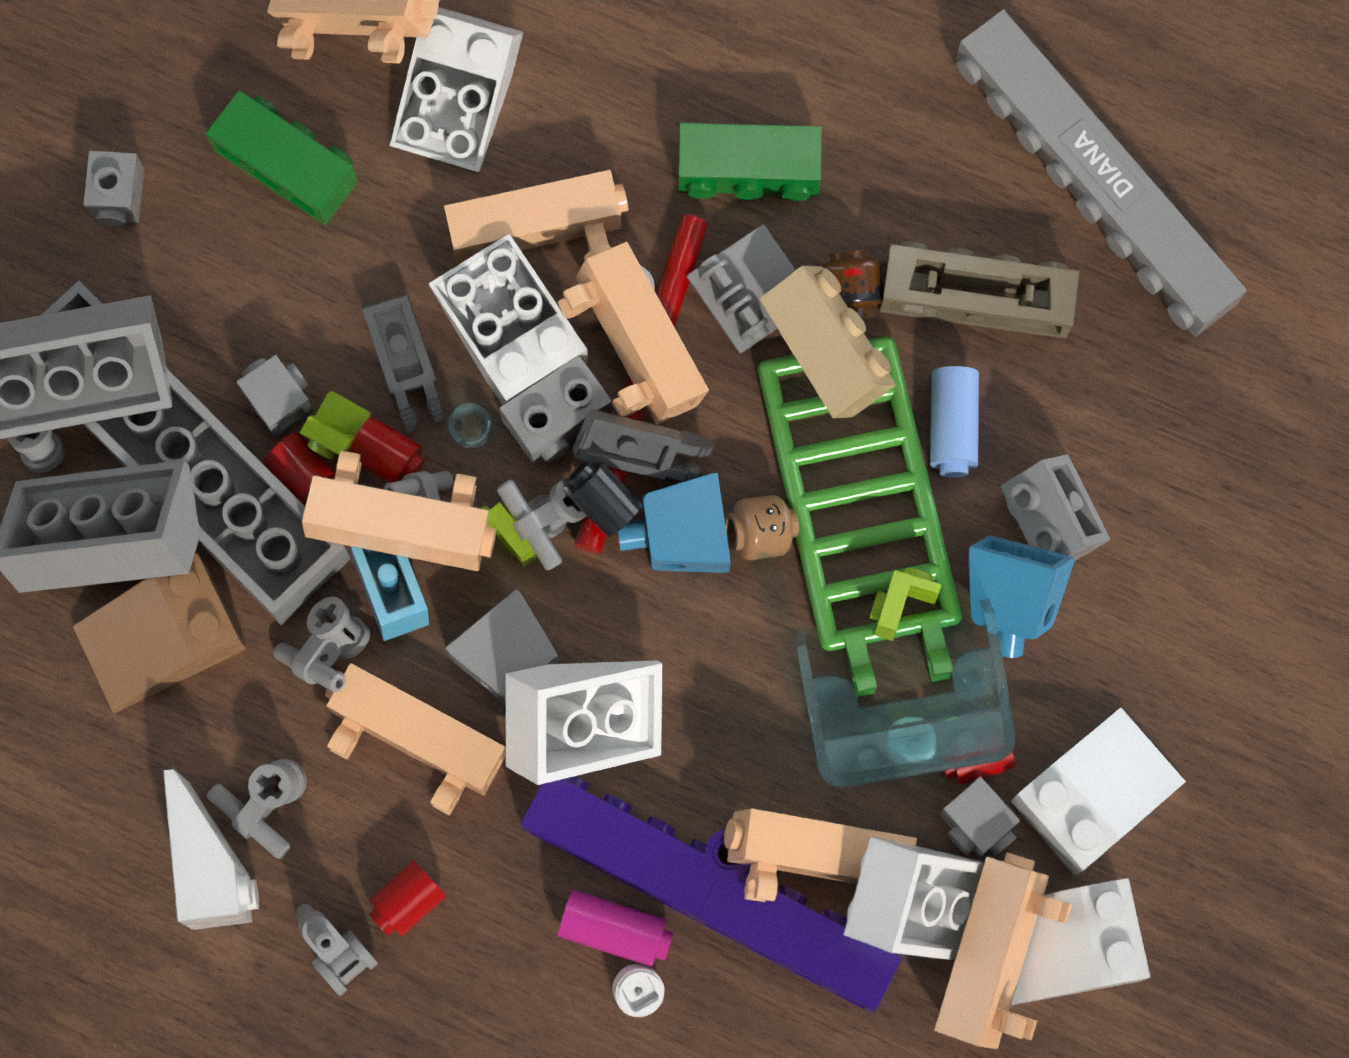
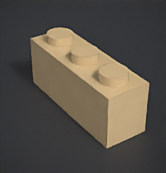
[759,265,896,418]

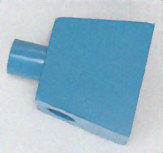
[618,473,731,573]
[969,535,1075,658]

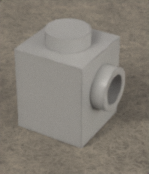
[83,151,145,227]
[237,355,314,439]
[939,776,1020,859]

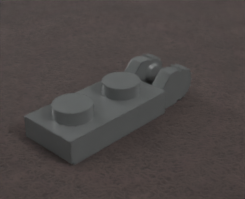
[362,293,445,432]
[573,409,714,481]

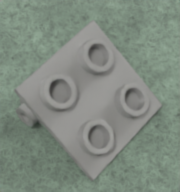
[686,224,796,354]

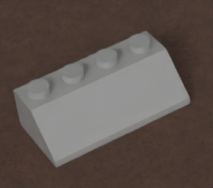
[0,295,172,439]
[0,460,200,593]

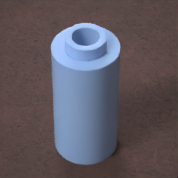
[930,366,979,478]

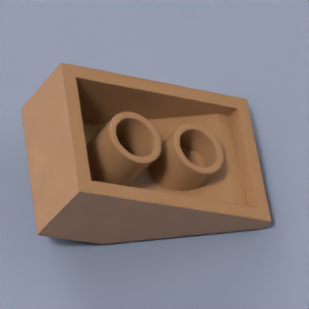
[73,553,246,713]

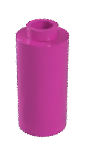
[558,889,674,967]

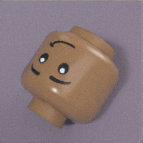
[725,495,799,561]

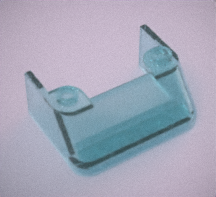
[796,598,1016,788]

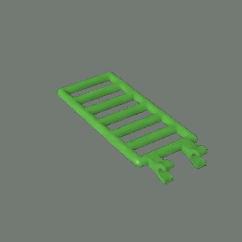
[757,336,962,698]

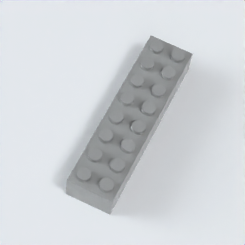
[40,281,351,625]

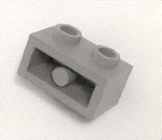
[499,355,613,465]
[1000,454,1111,561]

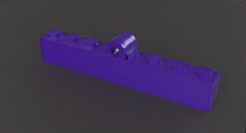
[520,776,903,1014]

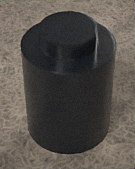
[567,461,642,537]

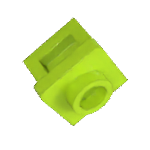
[300,391,371,459]
[480,502,537,568]
[869,568,941,641]

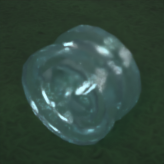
[448,403,493,449]

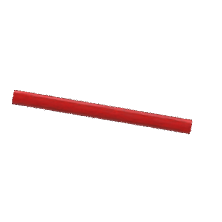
[574,215,708,554]

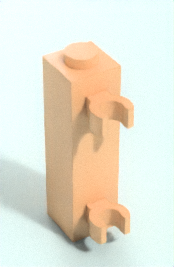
[267,0,439,63]
[444,170,628,264]
[557,242,709,425]
[302,450,496,571]
[325,663,506,816]
[724,808,917,902]
[934,852,1072,1049]

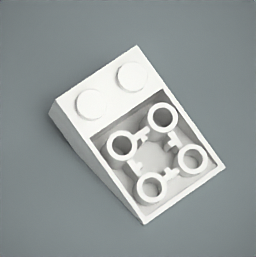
[390,7,523,172]
[428,234,588,406]

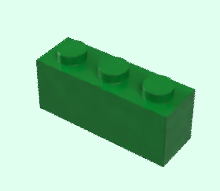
[206,90,358,226]
[679,123,822,201]

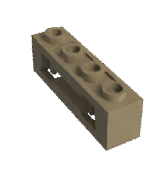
[880,241,1080,339]

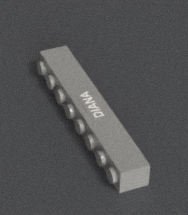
[956,9,1247,337]

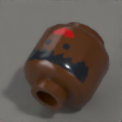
[821,250,883,318]

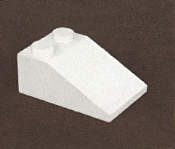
[506,660,662,785]
[1010,708,1186,876]
[164,769,259,930]
[844,837,985,960]
[1011,878,1150,1006]

